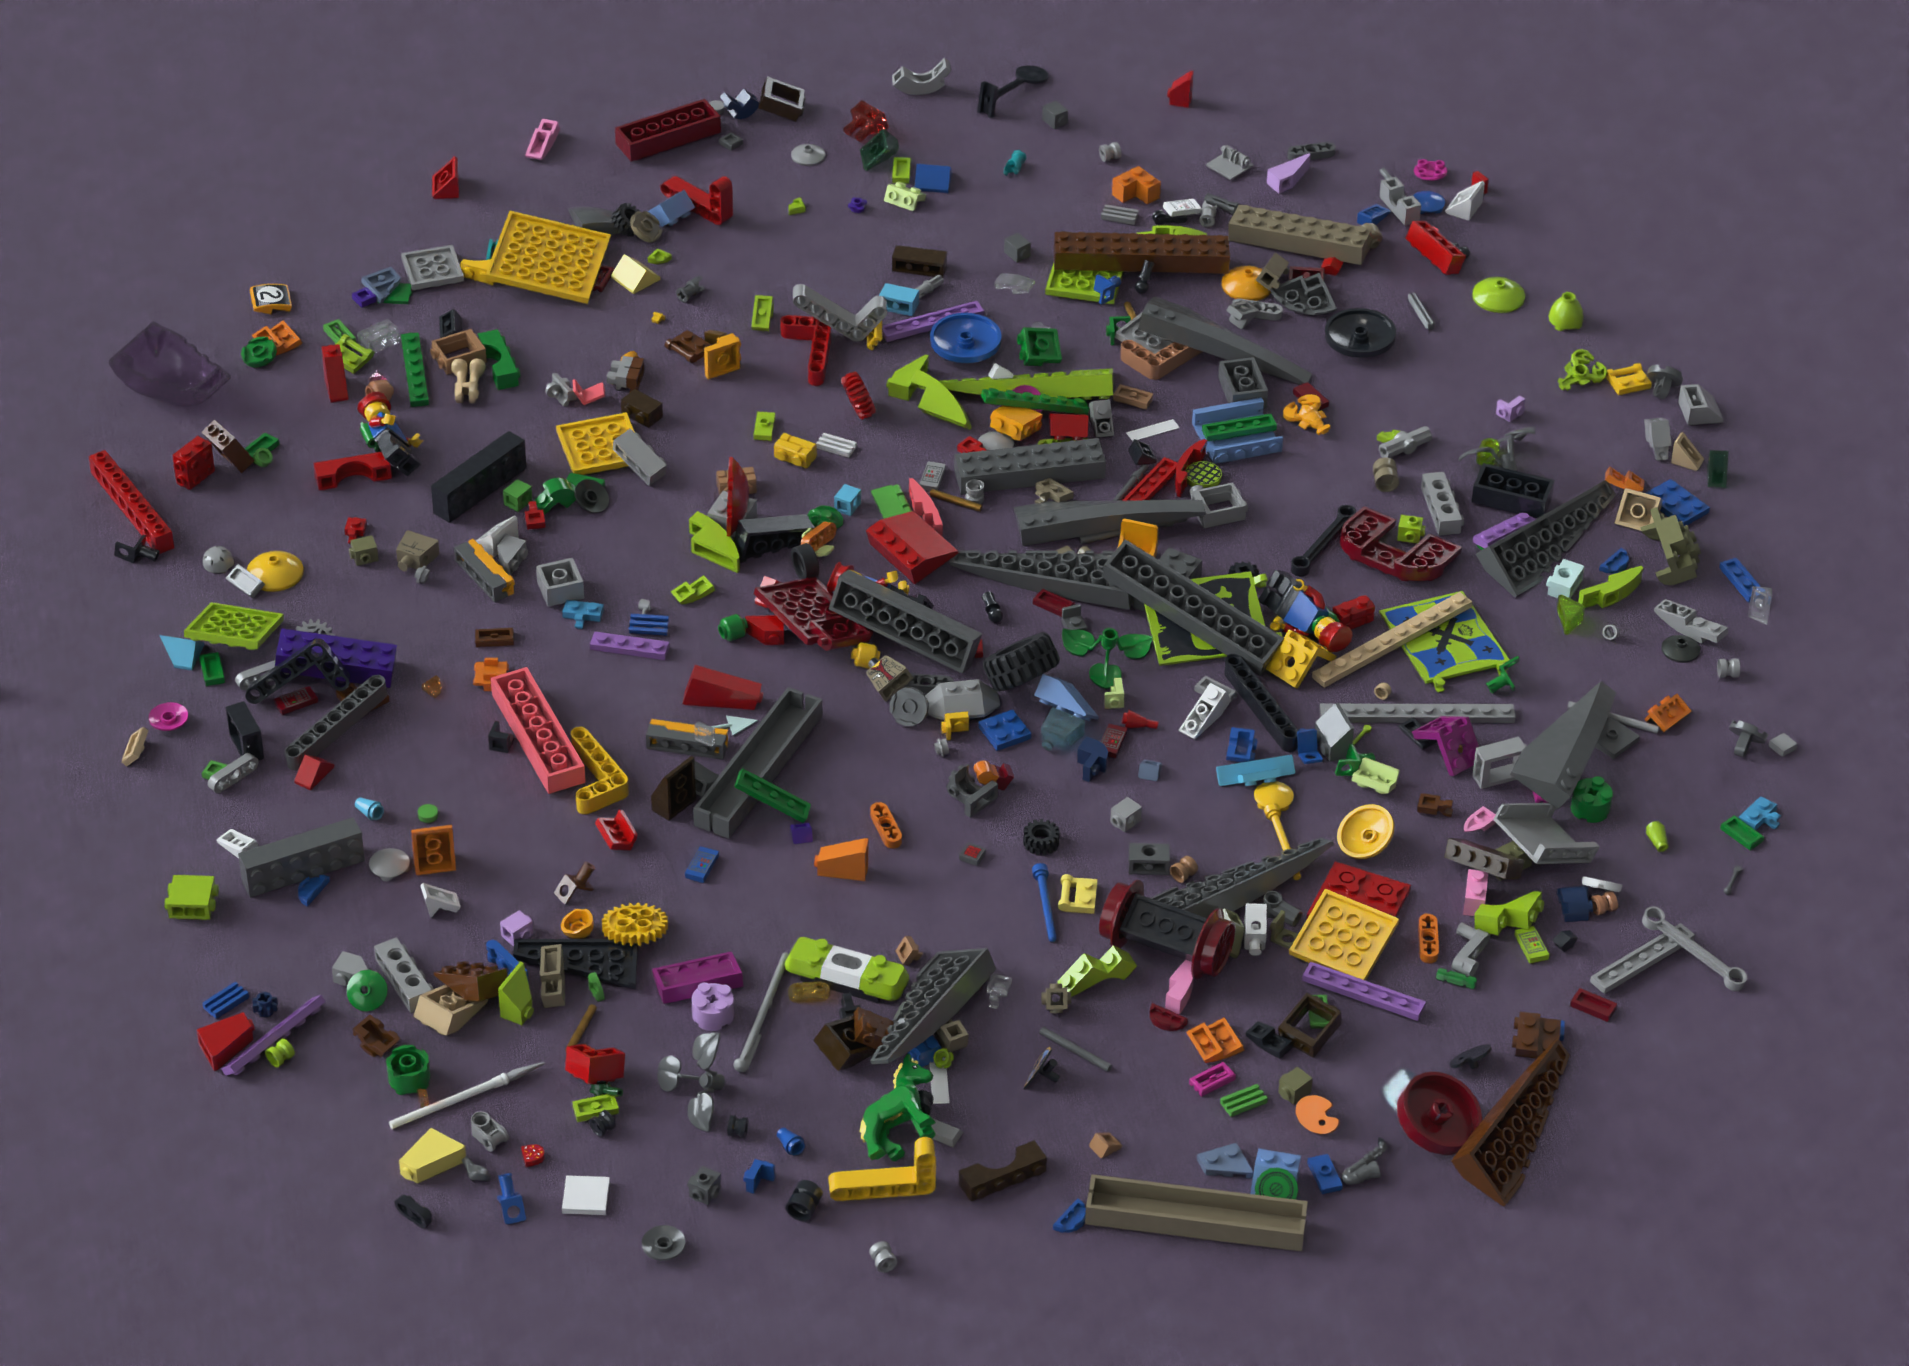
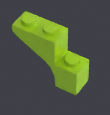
[1474,891,1544,935]
[1057,946,1137,997]

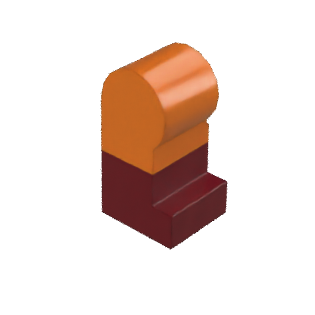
[974,760,1014,791]

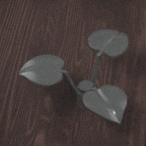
[1459,427,1536,471]
[657,1032,725,1132]

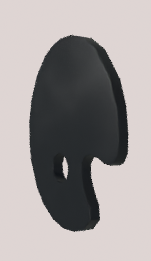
[1450,1044,1492,1069]

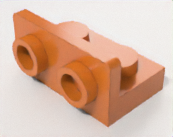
[1644,693,1692,733]

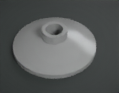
[791,144,825,166]

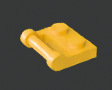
[1606,363,1652,395]

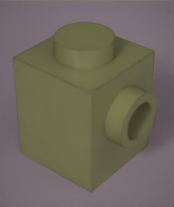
[348,535,379,566]
[1279,1066,1313,1105]

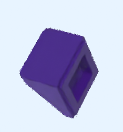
[790,823,813,844]

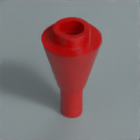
[1122,709,1158,729]

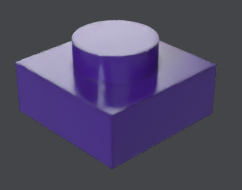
[352,287,377,308]

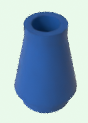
[777,1127,805,1156]

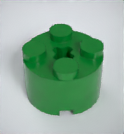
[1570,776,1613,823]
[386,1045,431,1095]

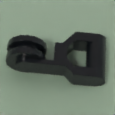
[1152,210,1188,225]

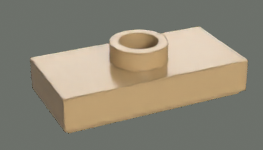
[121,727,149,766]

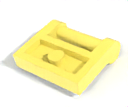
[1058,874,1097,914]

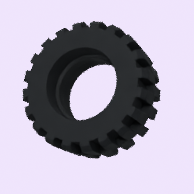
[983,632,1060,692]

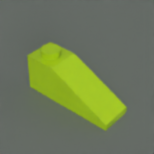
[887,355,929,401]

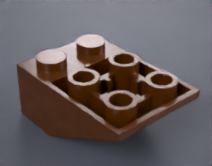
[433,961,508,1001]

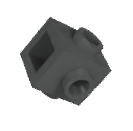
[687,1166,721,1205]

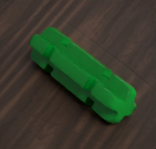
[1436,968,1477,989]

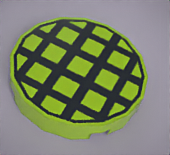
[1185,461,1222,489]

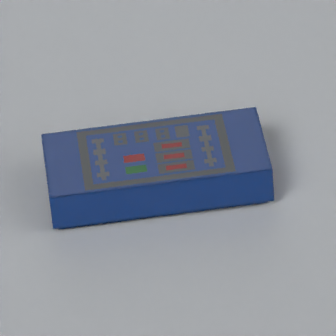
[685,846,719,883]

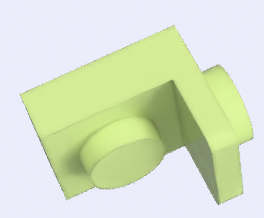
[1104,678,1124,709]

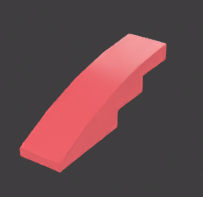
[909,478,943,537]

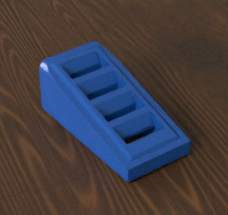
[1357,204,1391,225]

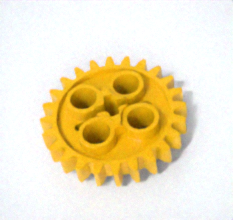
[602,902,668,946]

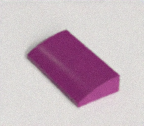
[652,951,744,1004]

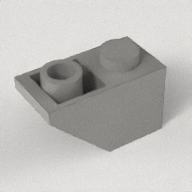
[1089,400,1114,438]
[497,534,528,575]
[332,951,368,992]

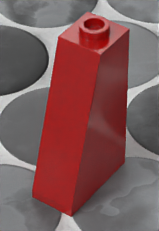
[682,665,763,710]

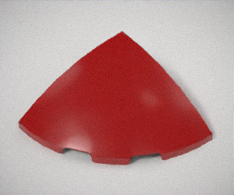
[727,457,749,536]

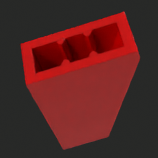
[321,344,349,402]
[196,1012,255,1071]

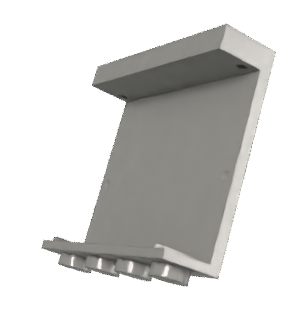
[1493,803,1600,864]

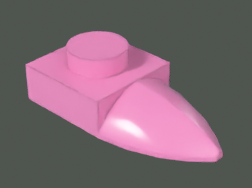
[1464,806,1496,832]

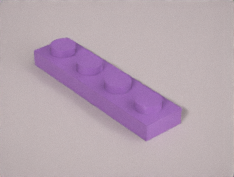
[1473,513,1535,548]
[590,632,669,660]

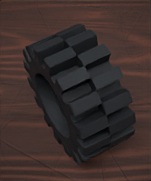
[611,203,640,236]
[1023,819,1060,856]

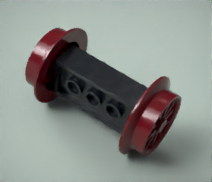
[1099,880,1236,979]

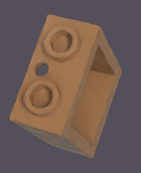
[430,329,487,375]

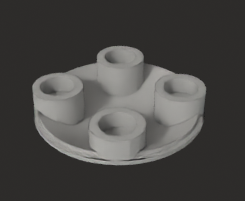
[978,431,1014,450]
[369,848,410,881]

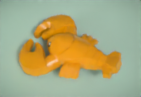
[1283,394,1331,435]

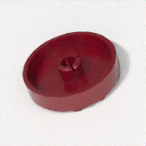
[1397,1072,1482,1155]

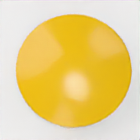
[1254,781,1294,811]

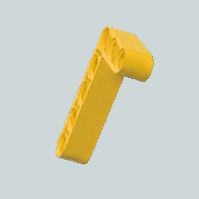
[571,727,629,815]
[828,1137,936,1201]

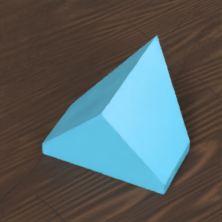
[159,635,204,670]

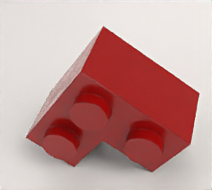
[565,1044,625,1084]

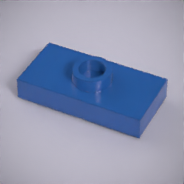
[1307,1154,1343,1195]

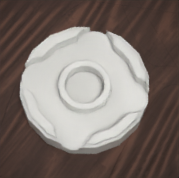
[1582,876,1622,892]

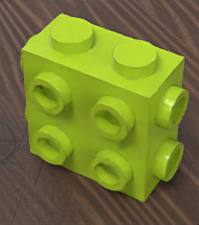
[164,875,219,920]

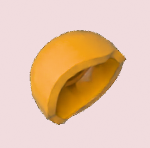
[561,909,594,939]

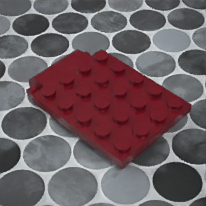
[754,577,873,651]

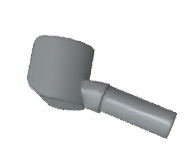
[638,599,651,614]

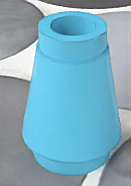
[355,797,384,820]

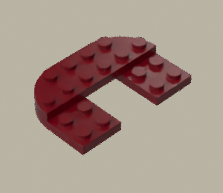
[1340,506,1462,581]

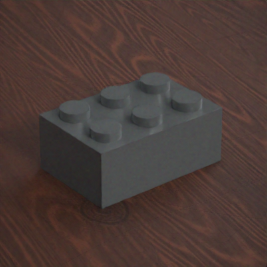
[1218,357,1268,408]

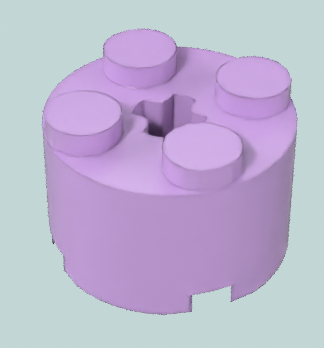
[692,982,734,1031]

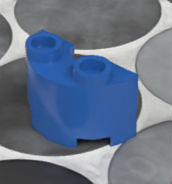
[1226,727,1258,763]

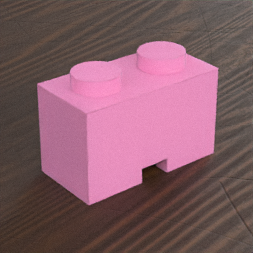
[1463,869,1489,916]

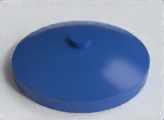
[930,313,1001,363]

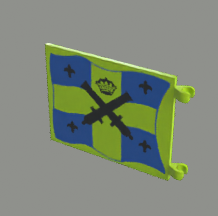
[1379,591,1510,693]

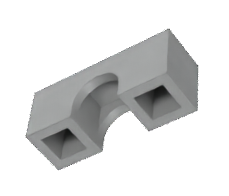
[1379,176,1421,226]

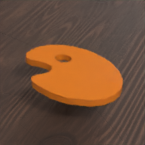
[1296,1095,1340,1134]

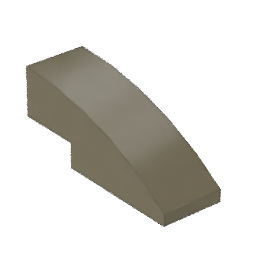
[540,944,565,1008]

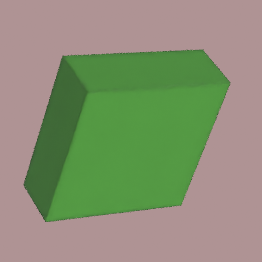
[202,760,227,780]

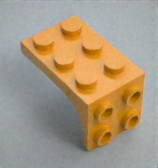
[1118,519,1158,557]

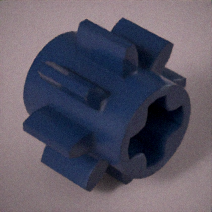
[252,992,278,1018]

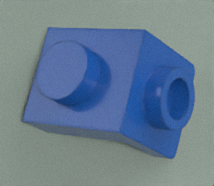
[743,1159,775,1194]

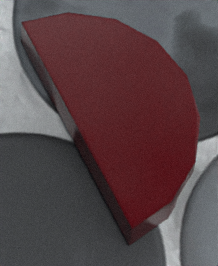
[1149,1003,1188,1031]

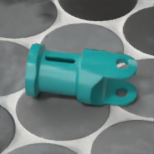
[1003,150,1027,176]

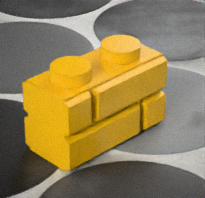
[774,433,817,468]

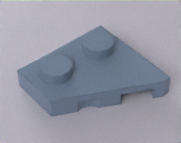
[361,267,401,304]
[1197,1143,1253,1178]

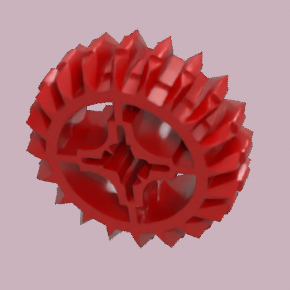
[841,371,876,420]

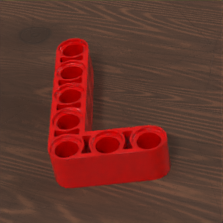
[660,176,733,225]
[780,315,832,386]

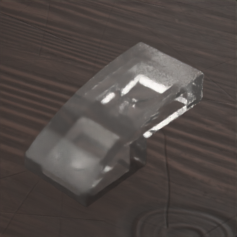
[994,273,1035,294]

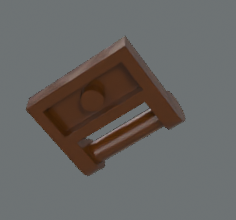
[665,330,712,363]

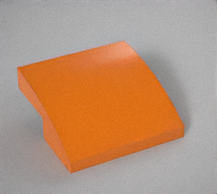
[252,320,303,355]
[1605,466,1644,491]
[1186,1017,1244,1063]

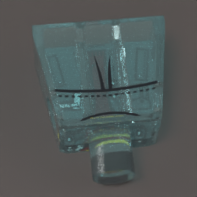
[1041,707,1085,751]

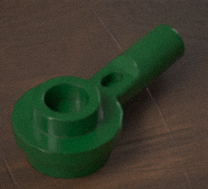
[590,1081,623,1097]

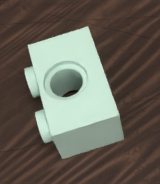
[1546,559,1585,602]

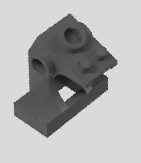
[946,764,998,818]

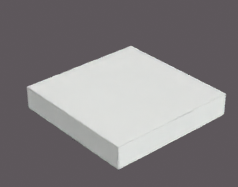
[562,1175,610,1215]

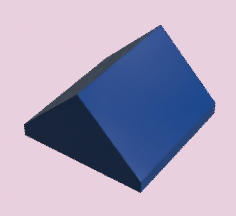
[915,164,952,193]

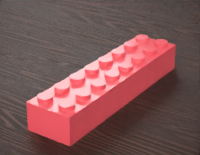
[491,667,585,794]

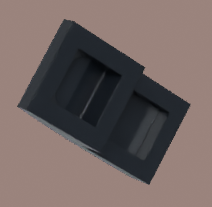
[1245,1021,1293,1059]

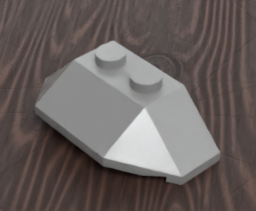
[925,679,1000,720]

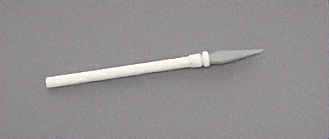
[389,1062,545,1129]

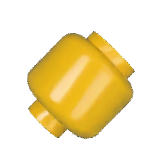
[851,642,880,669]

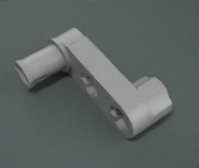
[1452,922,1490,977]

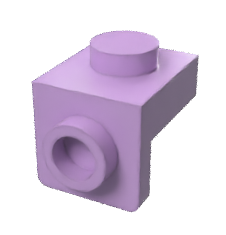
[1496,396,1525,422]

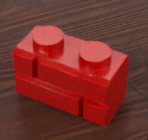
[1332,595,1375,629]

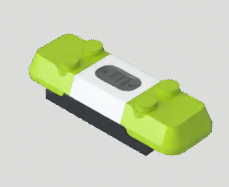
[785,937,909,1003]

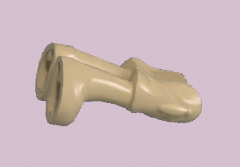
[451,359,486,404]

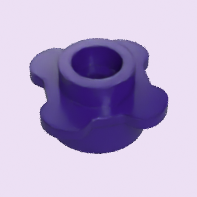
[848,197,867,213]

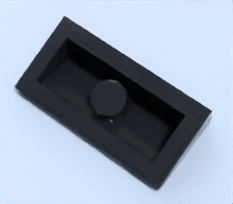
[439,309,462,338]
[1128,439,1157,465]

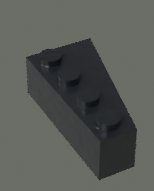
[733,514,815,563]

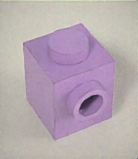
[500,910,533,947]

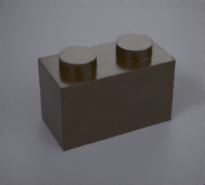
[621,389,663,428]

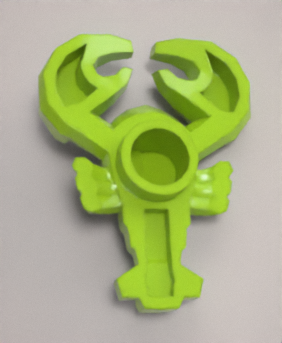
[1558,349,1607,391]

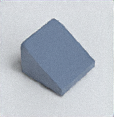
[1138,759,1162,781]

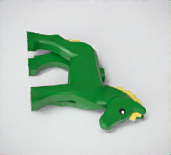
[859,1054,936,1161]

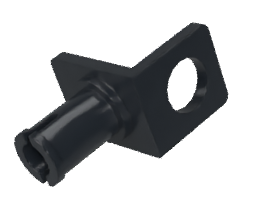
[114,534,160,563]

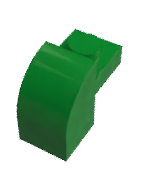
[534,478,576,514]

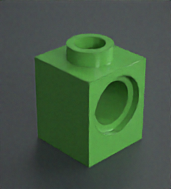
[503,479,532,512]

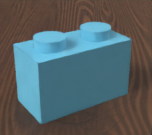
[879,283,919,316]

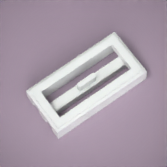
[816,433,857,458]

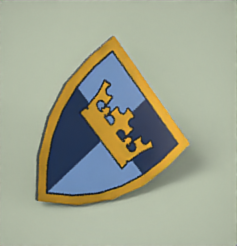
[1023,1047,1060,1089]

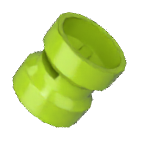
[265,1039,295,1068]

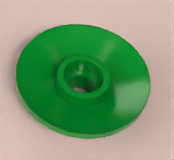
[347,970,388,1011]

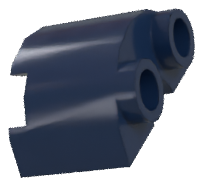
[1556,886,1593,922]

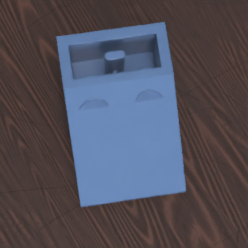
[1034,674,1099,721]

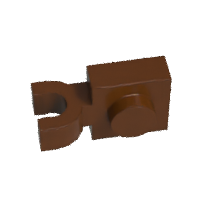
[1417,793,1453,817]

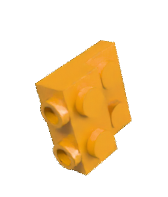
[704,333,742,380]

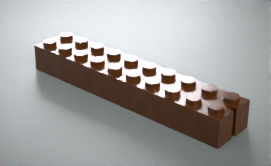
[1053,231,1230,274]

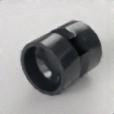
[786,1180,823,1221]

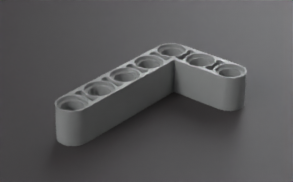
[793,284,887,341]

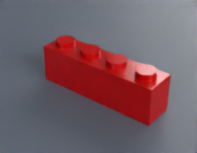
[1405,221,1466,275]

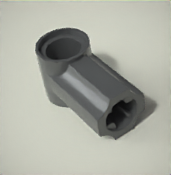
[1263,891,1303,927]

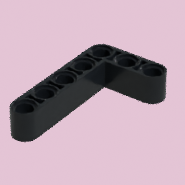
[245,639,351,704]

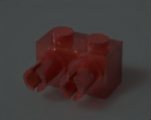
[843,100,889,143]

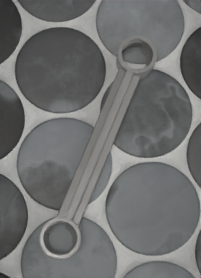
[1642,906,1747,991]

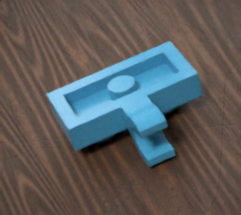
[562,600,604,629]
[1739,796,1781,830]

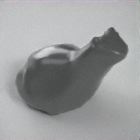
[462,1156,491,1182]

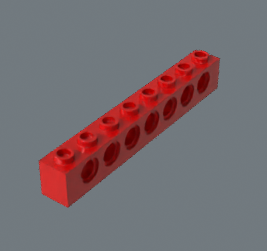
[88,450,174,554]

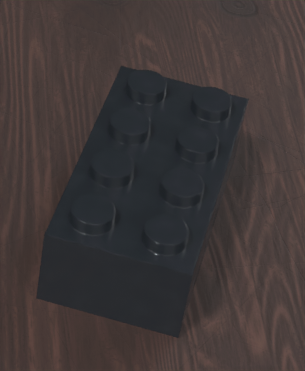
[1471,463,1555,518]

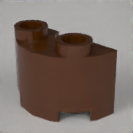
[353,1014,401,1057]

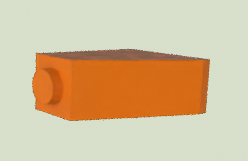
[814,838,869,881]

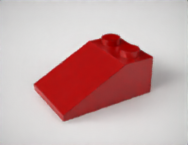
[1049,413,1089,440]

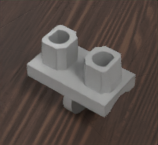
[545,373,577,406]

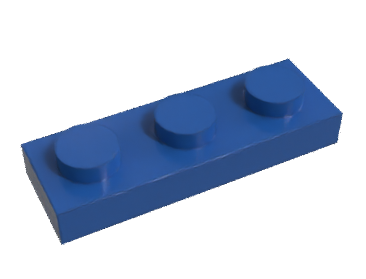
[1719,558,1765,603]

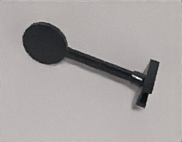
[977,65,1048,118]

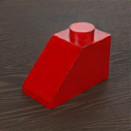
[1167,71,1194,108]
[745,615,784,645]

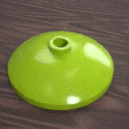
[1472,277,1525,313]

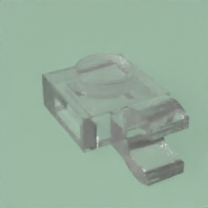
[987,974,1012,1009]

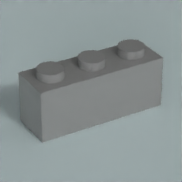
[613,429,667,486]

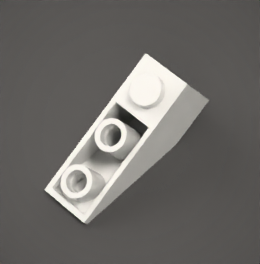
[1179,683,1231,740]

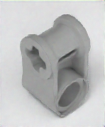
[471,1111,509,1152]

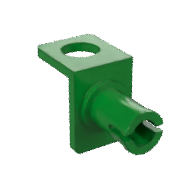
[1486,656,1520,694]
[1335,744,1375,776]

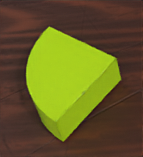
[788,197,806,215]
[647,248,672,264]
[1377,430,1400,443]

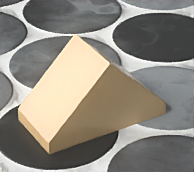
[1671,432,1704,471]

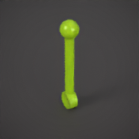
[1352,725,1371,745]

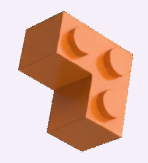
[1112,166,1161,205]

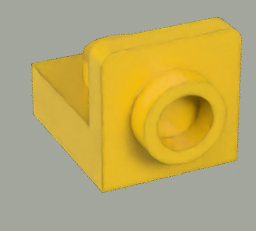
[941,711,969,740]

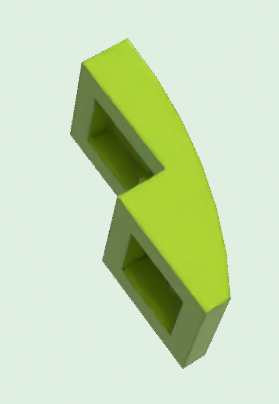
[671,575,715,605]

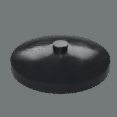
[1325,308,1396,358]

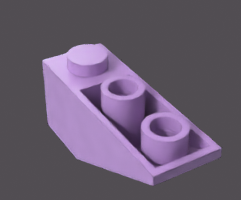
[1267,153,1310,194]

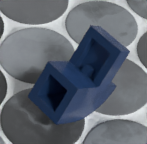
[720,89,760,119]
[1077,736,1108,782]

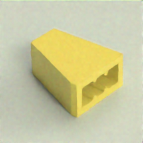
[399,1128,466,1184]

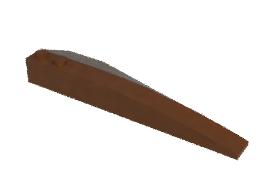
[1451,1039,1570,1206]

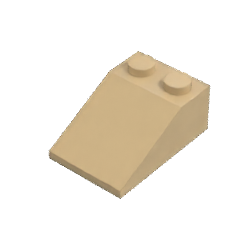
[413,985,488,1036]

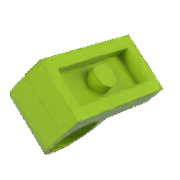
[751,295,774,331]

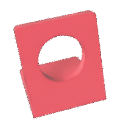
[572,379,605,405]

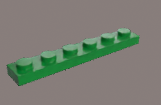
[401,332,429,407]
[981,388,1090,415]

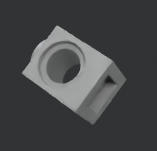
[1110,797,1142,832]

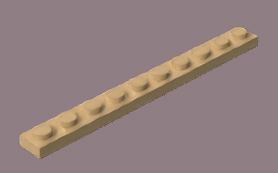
[1312,592,1472,688]

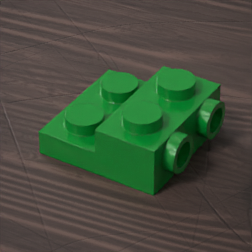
[1017,327,1062,366]

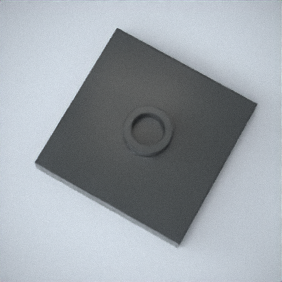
[1595,717,1640,759]

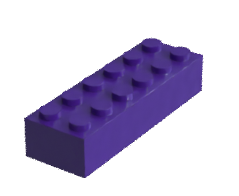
[275,628,397,688]

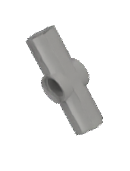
[1379,426,1432,458]

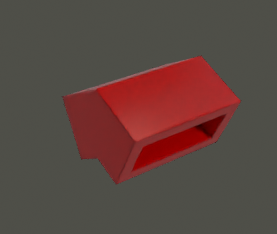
[1320,257,1343,276]

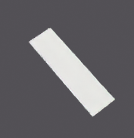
[1126,419,1180,441]
[929,1057,949,1104]

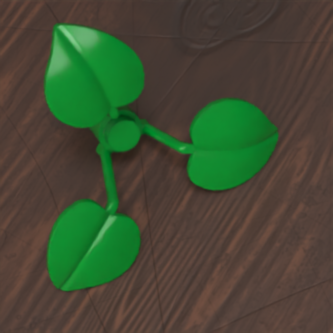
[1062,628,1153,689]

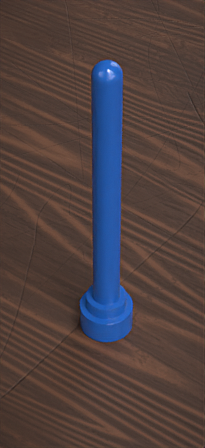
[1032,863,1057,942]

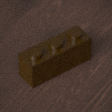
[892,245,947,278]

